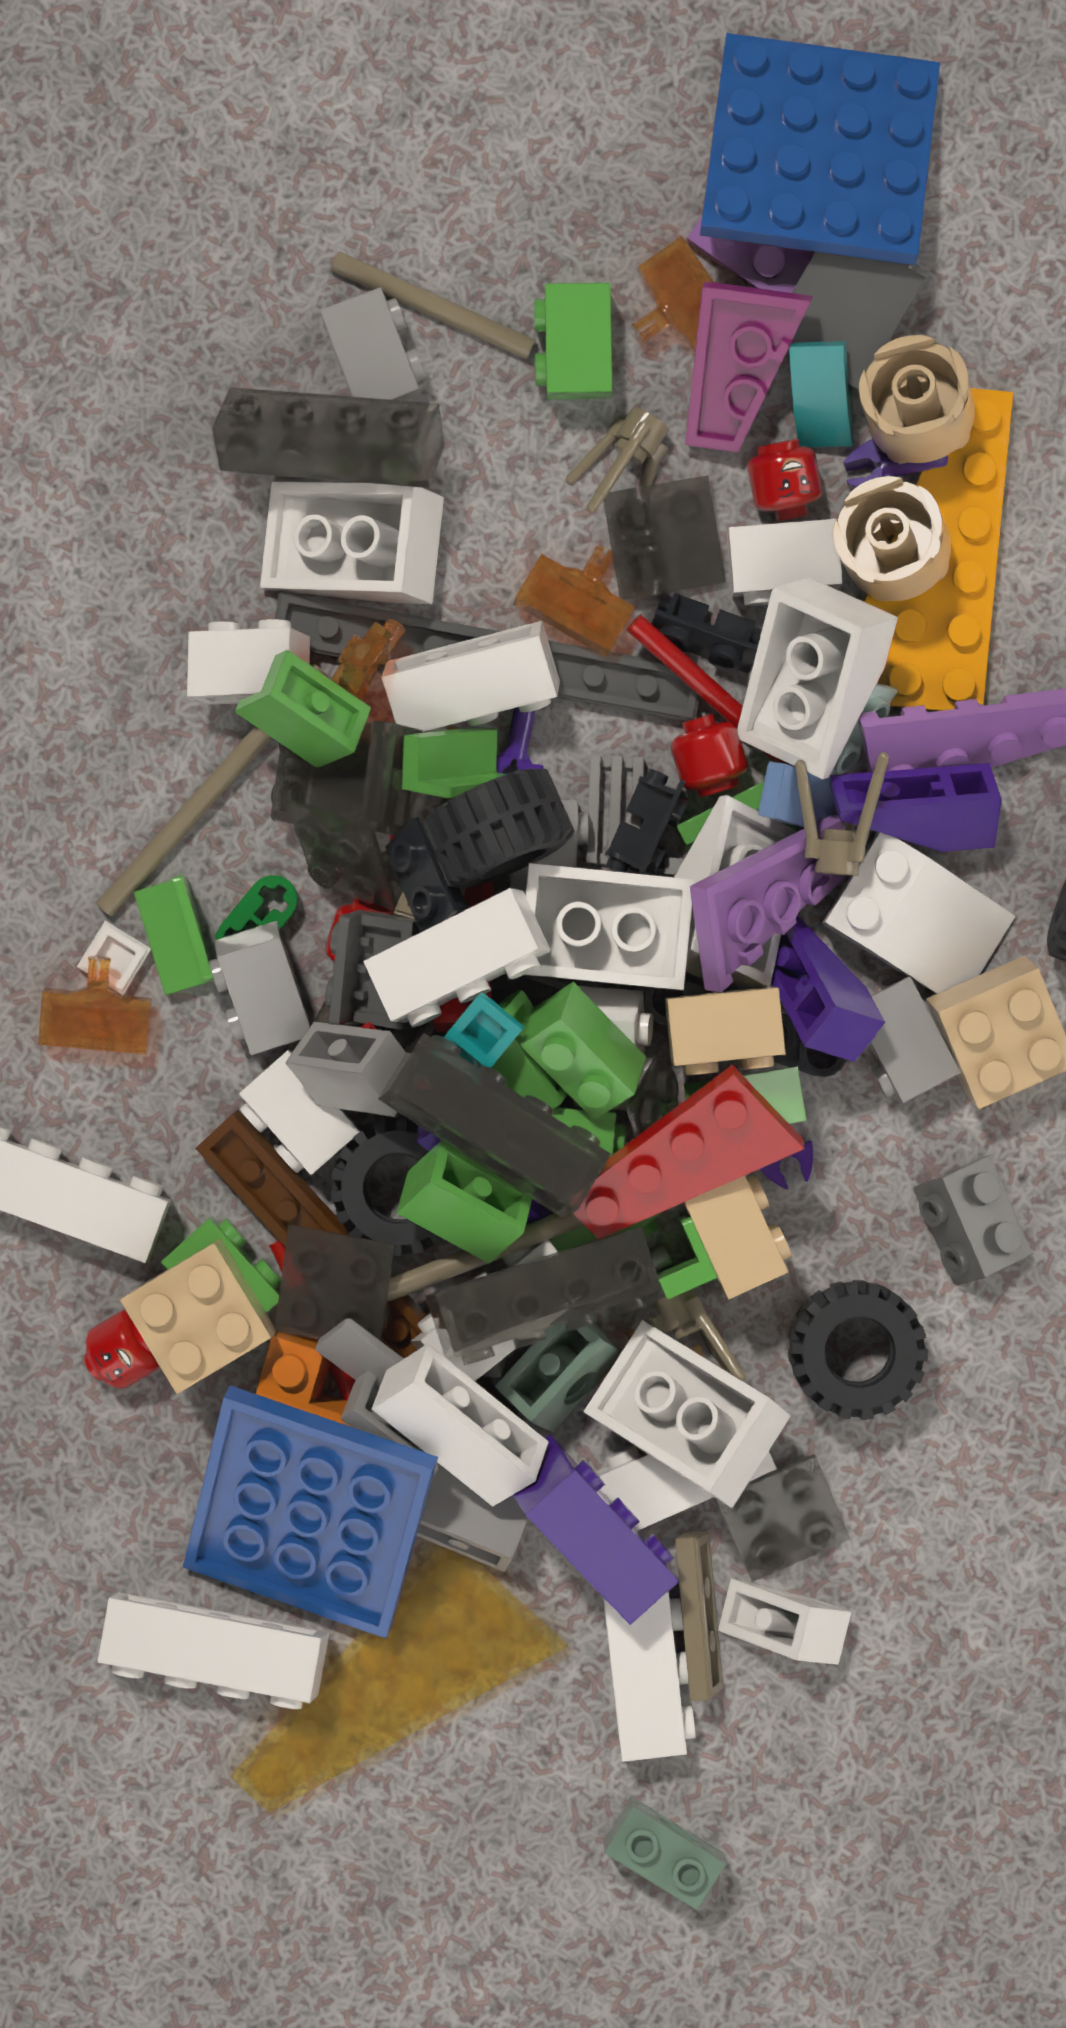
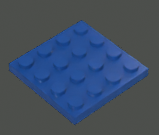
[699,33,940,265]
[183,1385,438,1638]

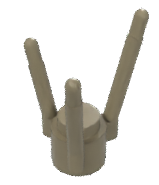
[565,407,669,537]
[795,752,889,876]
[648,1288,745,1381]

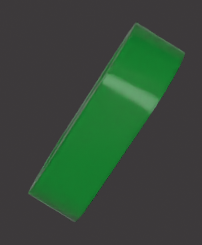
[215,875,299,940]

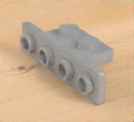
[316,1319,440,1475]

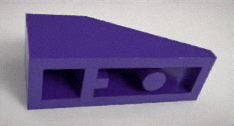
[829,763,1002,852]
[771,915,885,1062]

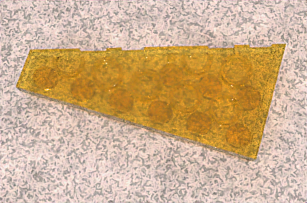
[230,1545,569,1813]

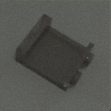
[270,721,422,837]

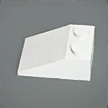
[260,482,444,604]
[737,577,898,779]
[674,795,798,990]
[821,832,1015,994]
[524,863,695,990]
[583,1320,791,1508]

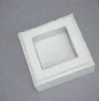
[77,921,151,995]

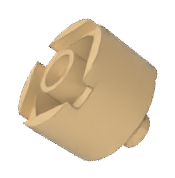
[859,335,975,464]
[833,476,951,602]

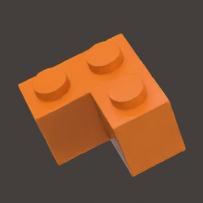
[256,1326,349,1426]

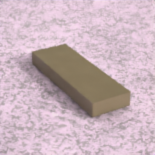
[675,1530,723,1701]

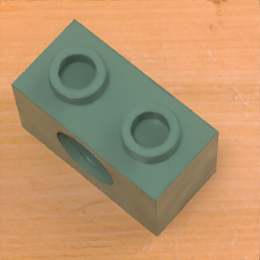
[495,1306,623,1432]
[603,1796,726,1911]

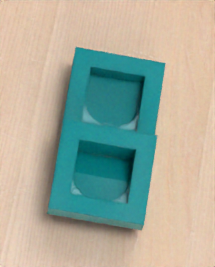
[789,341,854,447]
[418,991,524,1104]

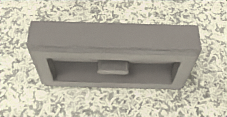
[586,755,644,864]

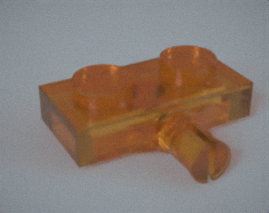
[631,236,715,352]
[513,546,635,658]
[331,619,406,700]
[38,956,152,1055]

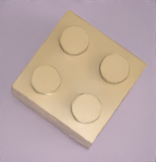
[926,955,1066,1110]
[665,987,786,1075]
[683,1175,792,1300]
[120,1238,277,1394]

